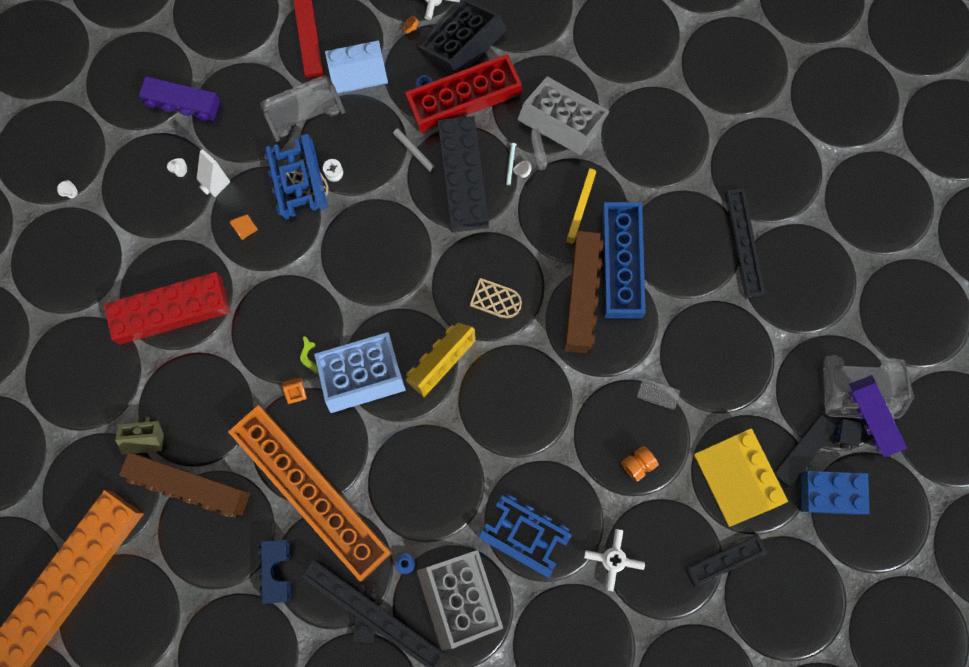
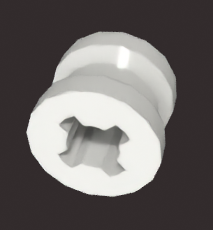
[323,159,343,182]

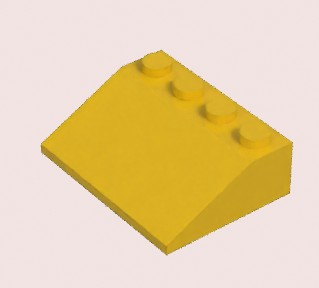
[406,323,475,397]
[694,428,788,527]

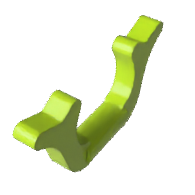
[300,337,319,374]

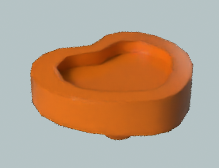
[402,16,419,34]

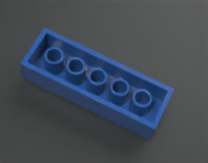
[602,202,645,318]

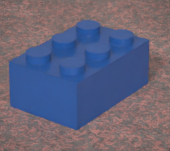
[801,471,870,515]

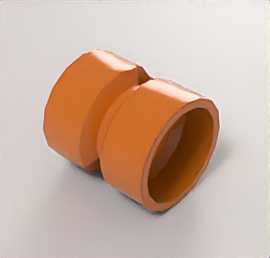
[621,445,659,482]

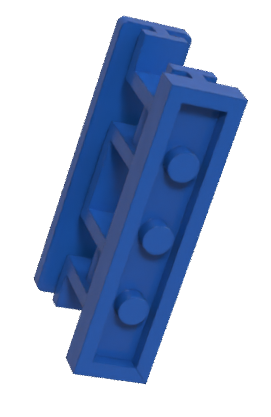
[265,134,329,219]
[478,494,572,578]

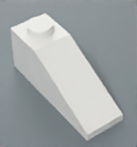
[197,149,230,197]

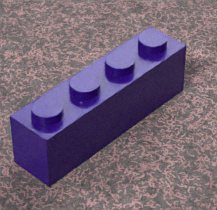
[139,76,220,121]
[848,375,907,457]

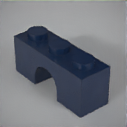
[258,540,291,604]

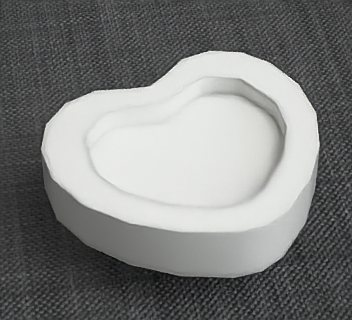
[167,158,187,177]
[513,160,531,178]
[57,180,77,198]

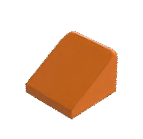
[230,215,258,240]
[282,377,307,404]

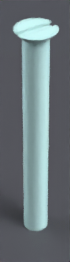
[506,143,517,185]

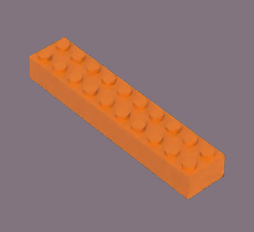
[228,405,392,581]
[0,490,143,667]

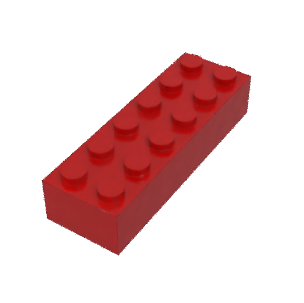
[405,54,522,133]
[104,272,231,345]

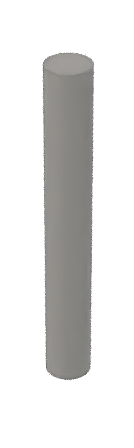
[393,128,435,172]

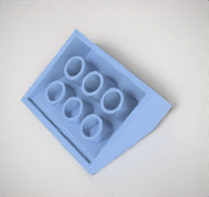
[315,332,406,413]

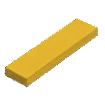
[566,168,596,244]

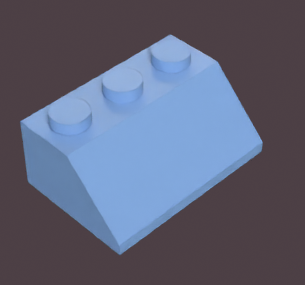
[325,41,388,94]

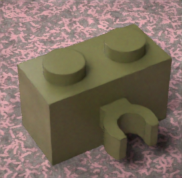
[115,416,164,454]

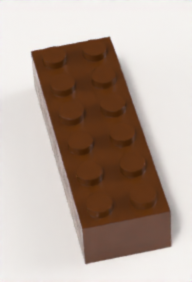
[564,231,603,354]
[119,452,251,518]

